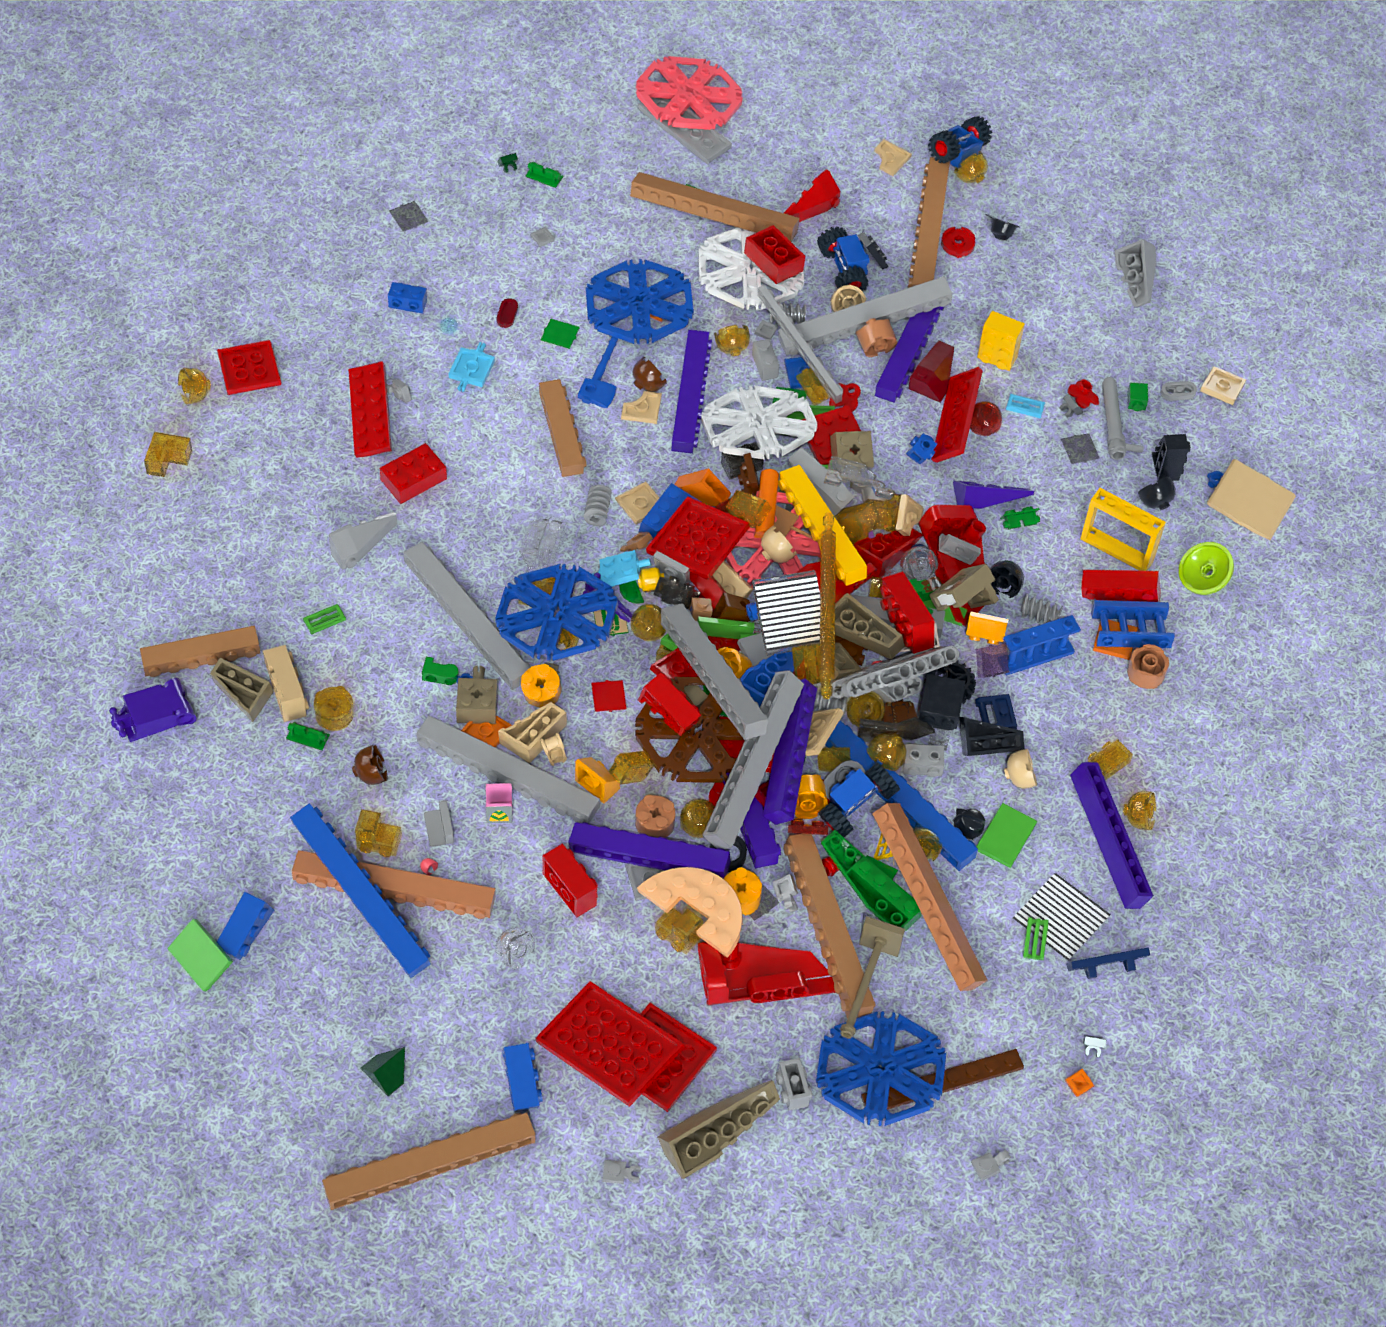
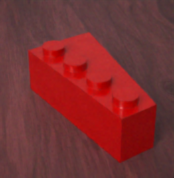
[1081,570,1161,602]

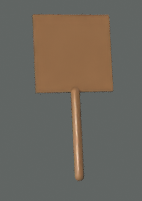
[774,505,813,540]

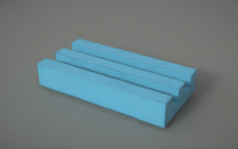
[1006,394,1045,418]

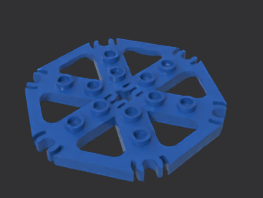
[586,259,694,344]
[495,564,618,661]
[816,1011,947,1126]

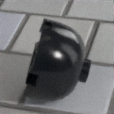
[1138,477,1176,510]
[990,560,1024,598]

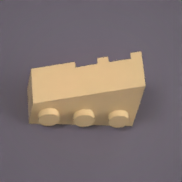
[498,702,567,764]

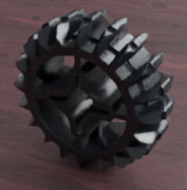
[924,660,976,705]

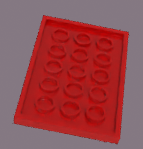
[535,981,684,1107]

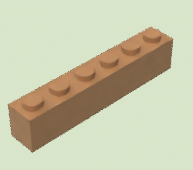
[539,379,586,477]
[140,625,260,677]

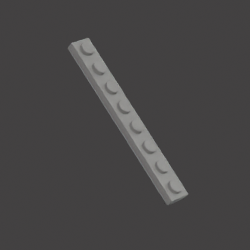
[758,285,843,404]

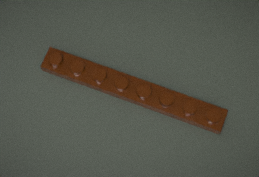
[861,1049,1024,1110]

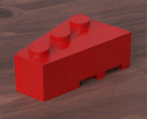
[638,673,701,736]

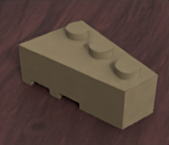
[210,658,274,722]

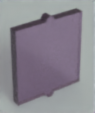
[976,643,1009,678]

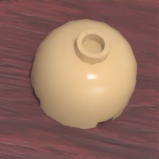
[830,285,866,312]
[761,526,797,564]
[1004,749,1037,789]

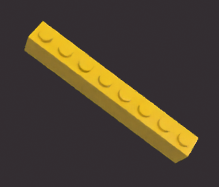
[778,465,867,586]

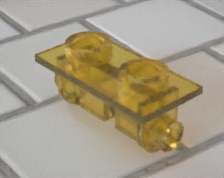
[796,368,830,405]

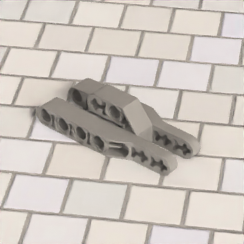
[825,646,959,702]

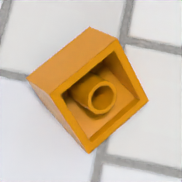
[966,612,1008,645]
[575,757,620,804]

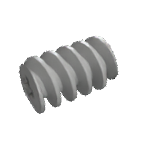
[769,302,807,324]
[583,485,612,527]
[1021,594,1063,624]
[813,686,848,721]

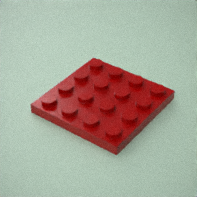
[646,496,750,580]
[640,1003,717,1112]

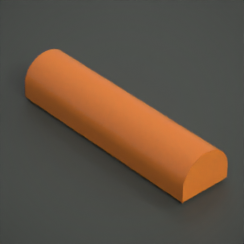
[754,469,779,538]

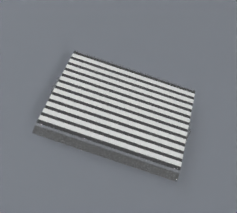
[752,570,829,656]
[1009,871,1113,965]

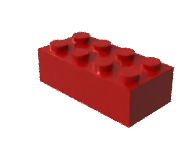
[880,571,934,654]

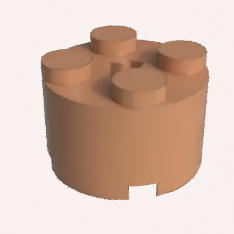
[856,318,898,357]
[1127,644,1169,689]
[635,795,675,838]

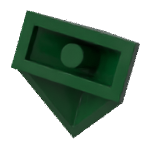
[360,1047,405,1097]

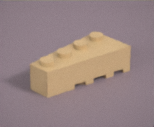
[263,645,309,722]

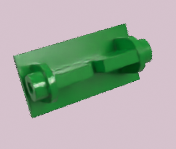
[525,161,563,188]
[1000,506,1040,530]
[286,722,330,751]

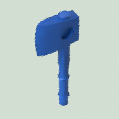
[578,337,618,408]

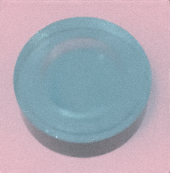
[440,318,458,334]

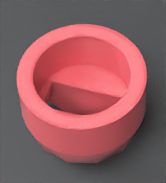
[420,858,438,876]

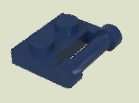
[975,694,1017,729]

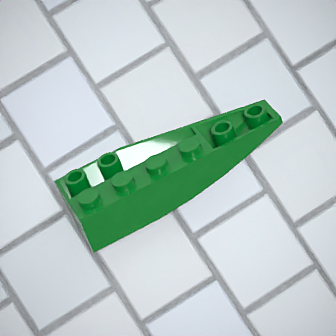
[821,830,922,931]

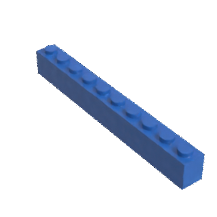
[825,720,978,871]
[290,803,431,979]

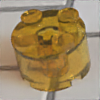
[314,686,354,731]

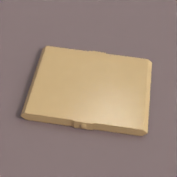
[1207,459,1296,540]

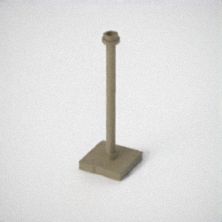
[840,916,905,1038]

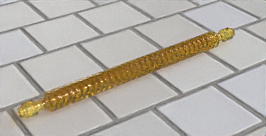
[819,512,836,699]

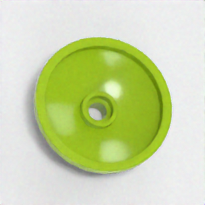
[1179,542,1234,595]

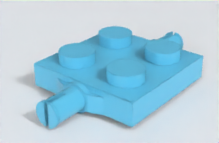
[448,342,495,392]
[592,550,651,587]

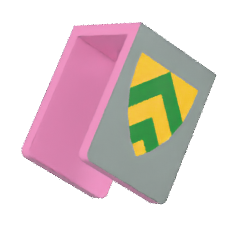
[486,783,512,823]

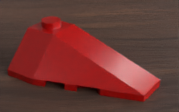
[784,169,841,222]
[853,528,923,580]

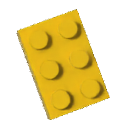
[977,311,1025,371]

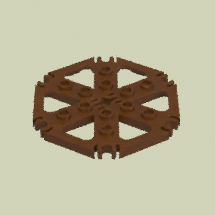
[635,677,744,783]

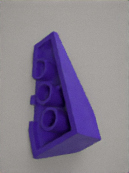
[953,480,1035,509]

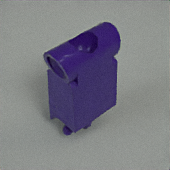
[109,678,197,743]

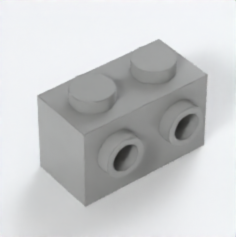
[903,744,944,777]
[775,1058,812,1111]

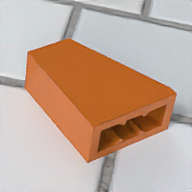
[674,468,731,507]

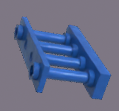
[1091,600,1175,648]
[998,615,1081,676]

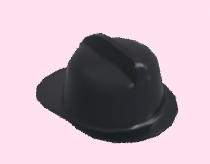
[985,214,1020,241]
[953,808,985,840]

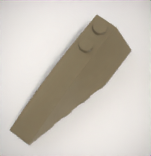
[657,1080,780,1179]

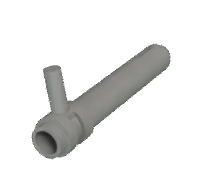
[1102,377,1144,460]

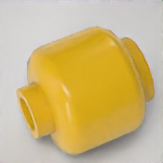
[638,567,665,593]

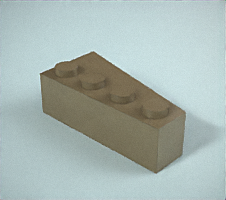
[821,593,904,660]

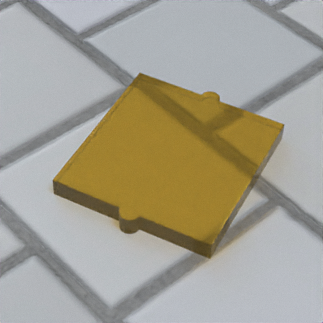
[818,747,851,772]

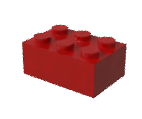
[744,225,806,284]
[379,443,447,504]
[542,843,598,918]

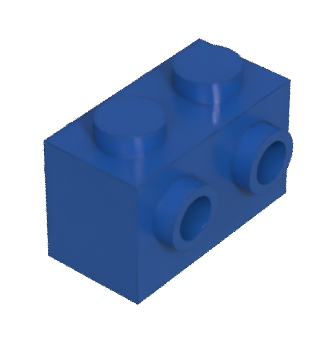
[388,282,427,314]

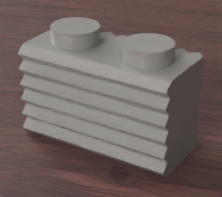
[752,339,780,381]

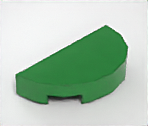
[619,580,644,604]

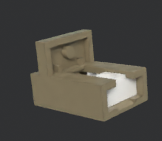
[929,564,999,611]

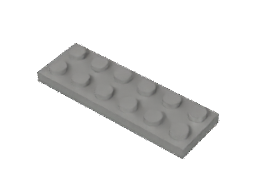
[638,98,732,164]

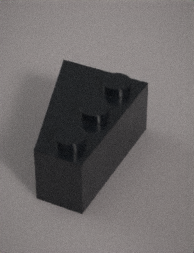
[1151,434,1191,481]
[959,716,1025,756]

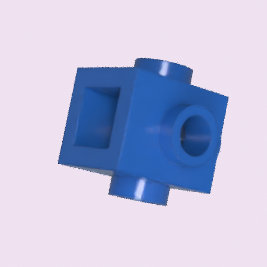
[906,433,937,464]

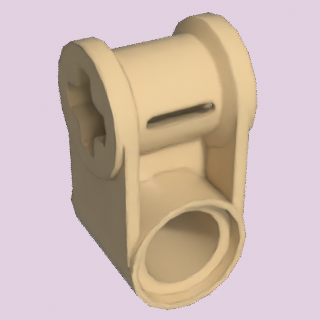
[540,732,567,766]

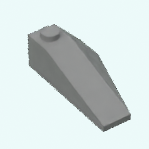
[1115,239,1156,307]
[788,447,855,517]
[329,512,397,570]

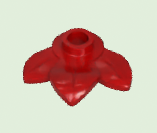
[1068,379,1099,409]
[829,383,861,412]

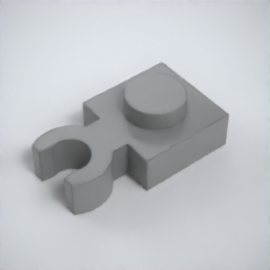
[602,1160,641,1184]

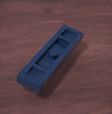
[1066,947,1150,979]

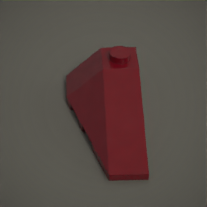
[908,340,954,403]

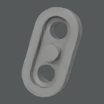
[1161,381,1197,401]

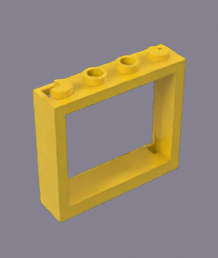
[1080,488,1166,571]

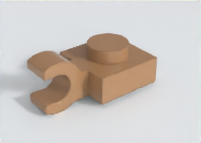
[620,532,653,552]

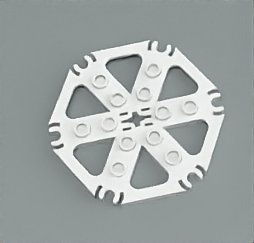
[698,228,804,310]
[701,385,817,459]

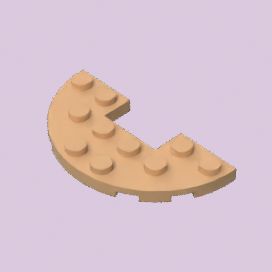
[637,867,743,958]

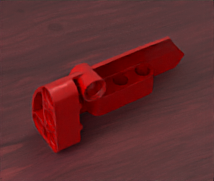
[918,505,986,627]
[698,941,836,1006]

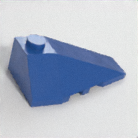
[740,644,806,708]

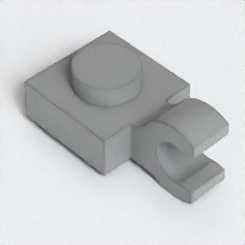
[386,379,412,403]
[773,874,798,913]
[971,1150,1011,1181]

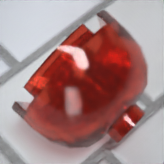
[970,401,1002,436]

